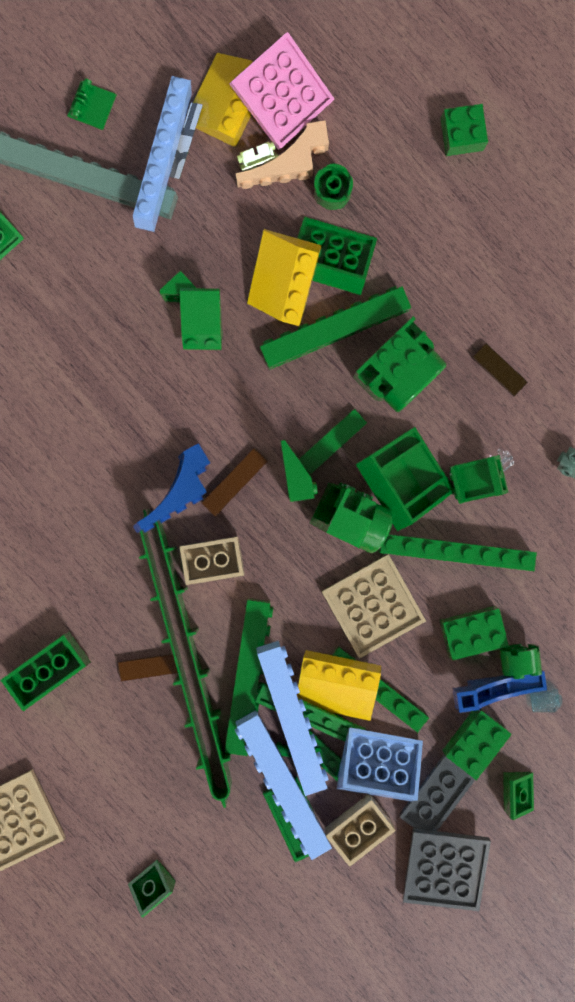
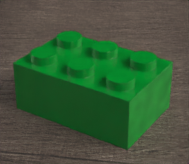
[439,606,509,660]
[442,709,512,780]

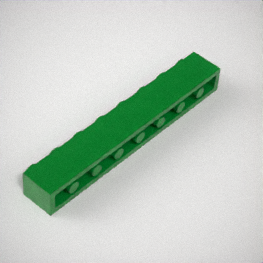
[260,286,412,370]
[378,534,537,572]
[225,598,274,756]

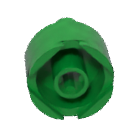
[314,164,353,210]
[500,644,542,679]

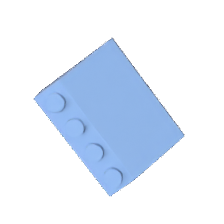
[337,728,423,801]

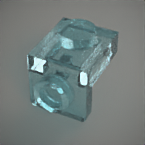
[530,689,562,712]

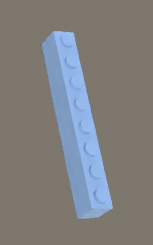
[133,76,192,232]
[256,641,329,796]
[235,710,332,860]

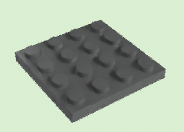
[402,828,491,911]

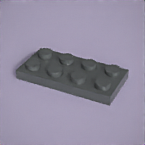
[399,755,475,831]

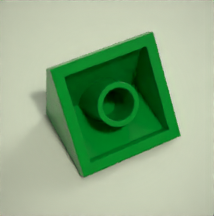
[160,271,196,303]
[503,772,534,820]
[128,860,176,918]

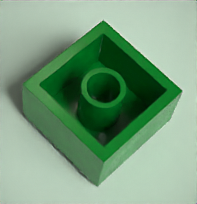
[440,104,488,156]

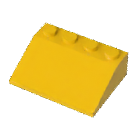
[184,53,253,148]
[247,229,321,326]
[297,650,381,721]

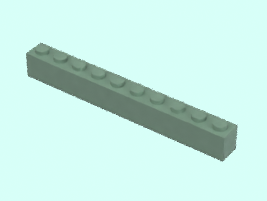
[0,132,178,220]

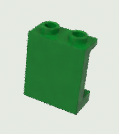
[449,455,509,504]

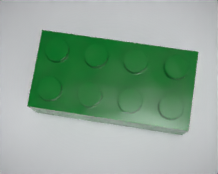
[0,632,91,711]

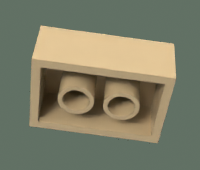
[180,536,245,585]
[325,794,396,867]

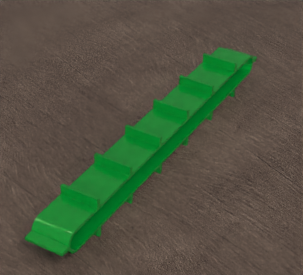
[139,509,232,808]

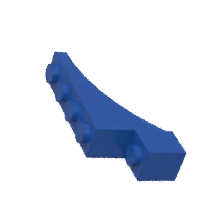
[133,443,210,533]
[452,670,547,713]

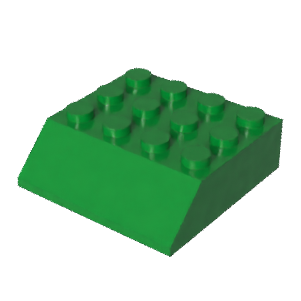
[356,427,454,531]

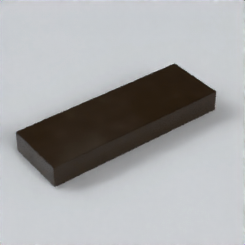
[472,343,528,397]

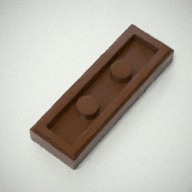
[118,654,178,682]

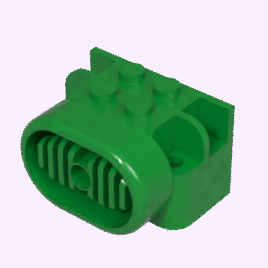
[353,316,447,412]
[309,482,393,553]

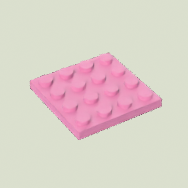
[229,32,334,150]

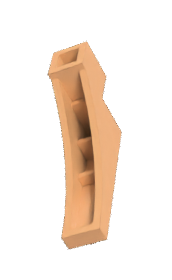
[236,121,329,189]

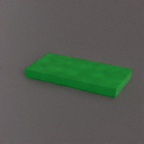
[263,776,320,863]

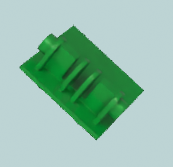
[67,78,117,130]

